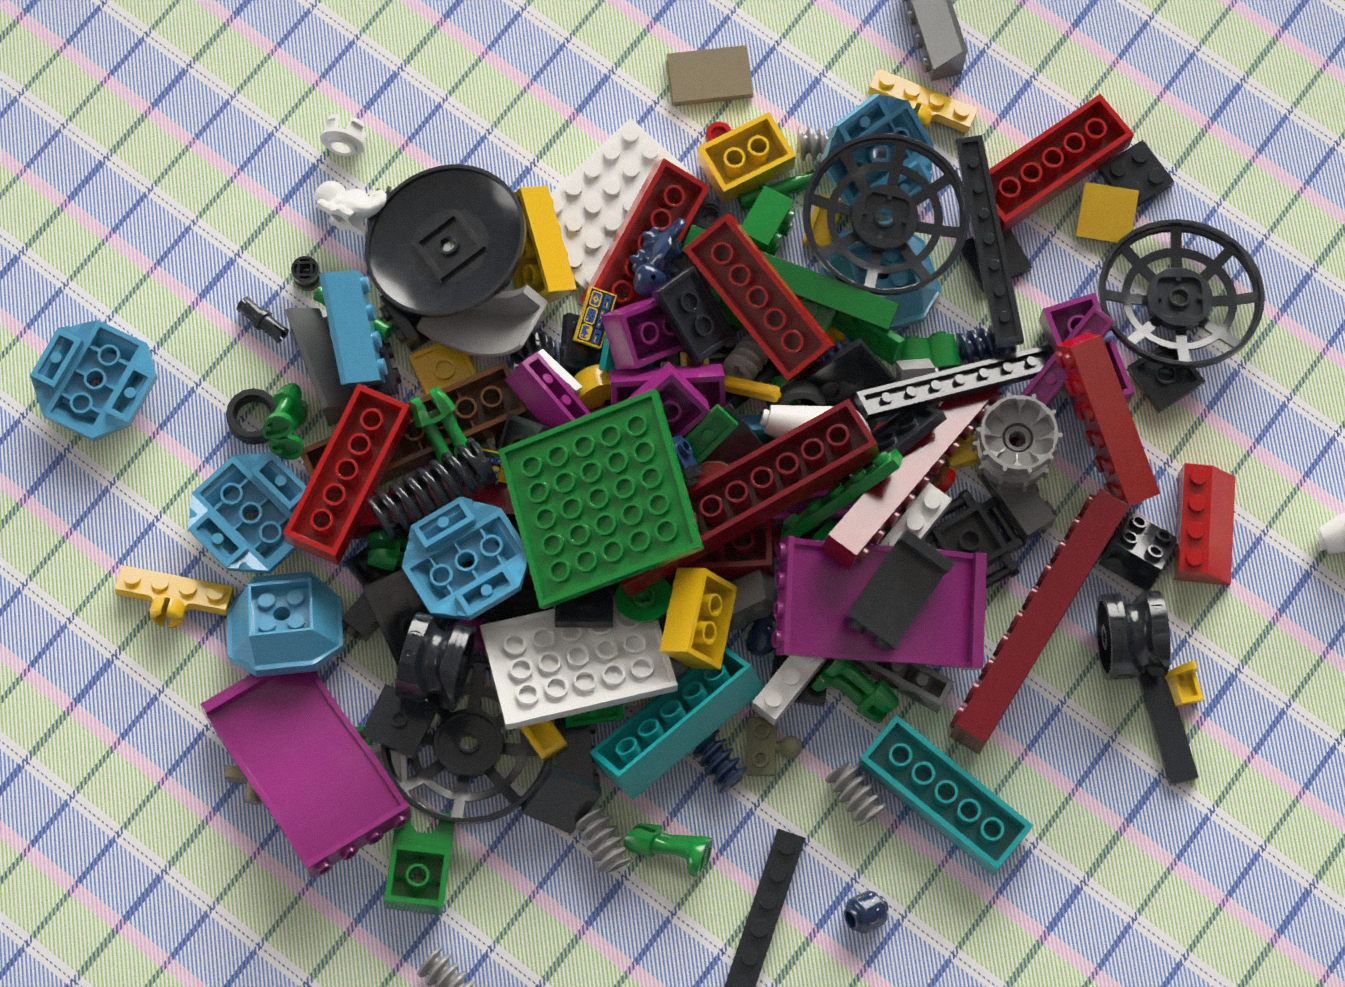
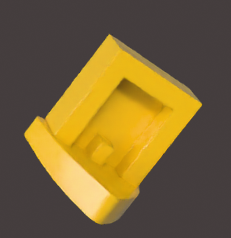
[1165,660,1204,707]

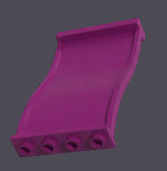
[772,536,987,670]
[200,671,412,879]

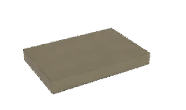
[667,45,753,106]

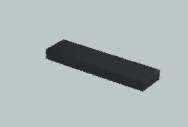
[1138,673,1199,786]

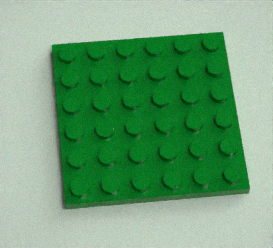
[498,389,704,610]

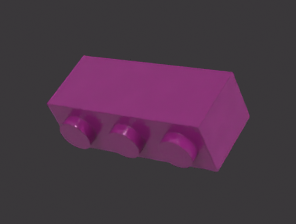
[505,352,591,429]

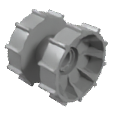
[971,392,1063,492]

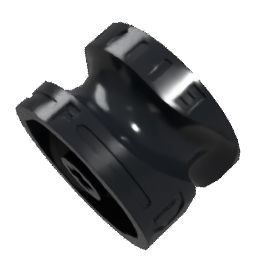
[1096,590,1171,681]
[395,612,476,711]

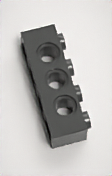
[851,661,955,714]

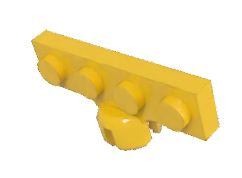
[867,69,978,134]
[115,566,234,628]

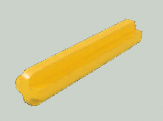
[724,374,782,403]

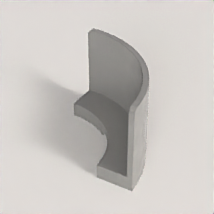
[416,285,548,357]

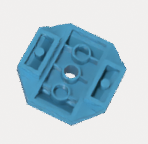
[820,94,934,216]
[819,219,941,330]
[30,320,158,442]
[188,452,306,574]
[402,496,529,620]
[227,571,344,677]

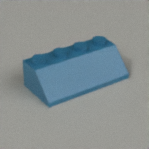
[319,270,388,390]

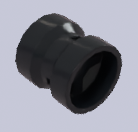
[291,256,321,292]

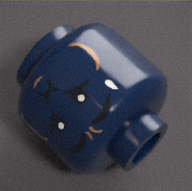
[844,890,889,934]

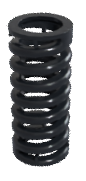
[366,437,497,543]

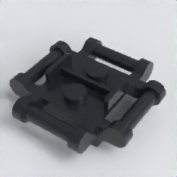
[923,489,1026,589]

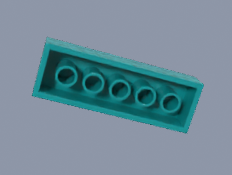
[589,646,764,800]
[857,715,1034,876]

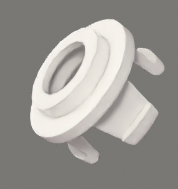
[320,114,366,156]

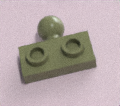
[746,717,802,776]

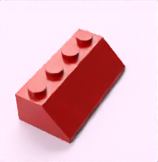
[1173,463,1235,586]

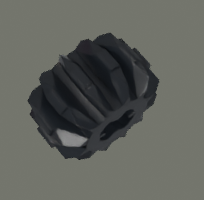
[510,330,557,369]

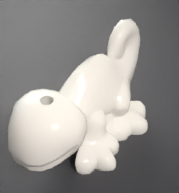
[314,181,387,236]

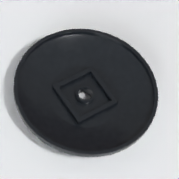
[365,164,526,318]

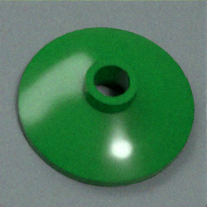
[615,579,672,623]

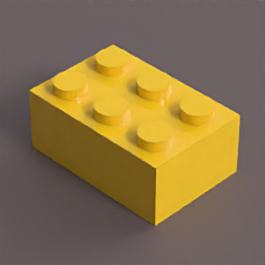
[697,112,796,204]
[659,568,738,670]

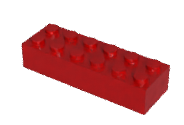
[989,94,1134,233]
[578,158,710,311]
[683,213,836,381]
[1055,333,1160,507]
[283,384,412,566]

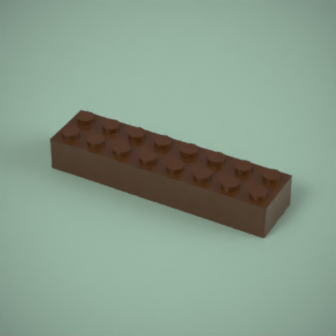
[301,362,530,486]

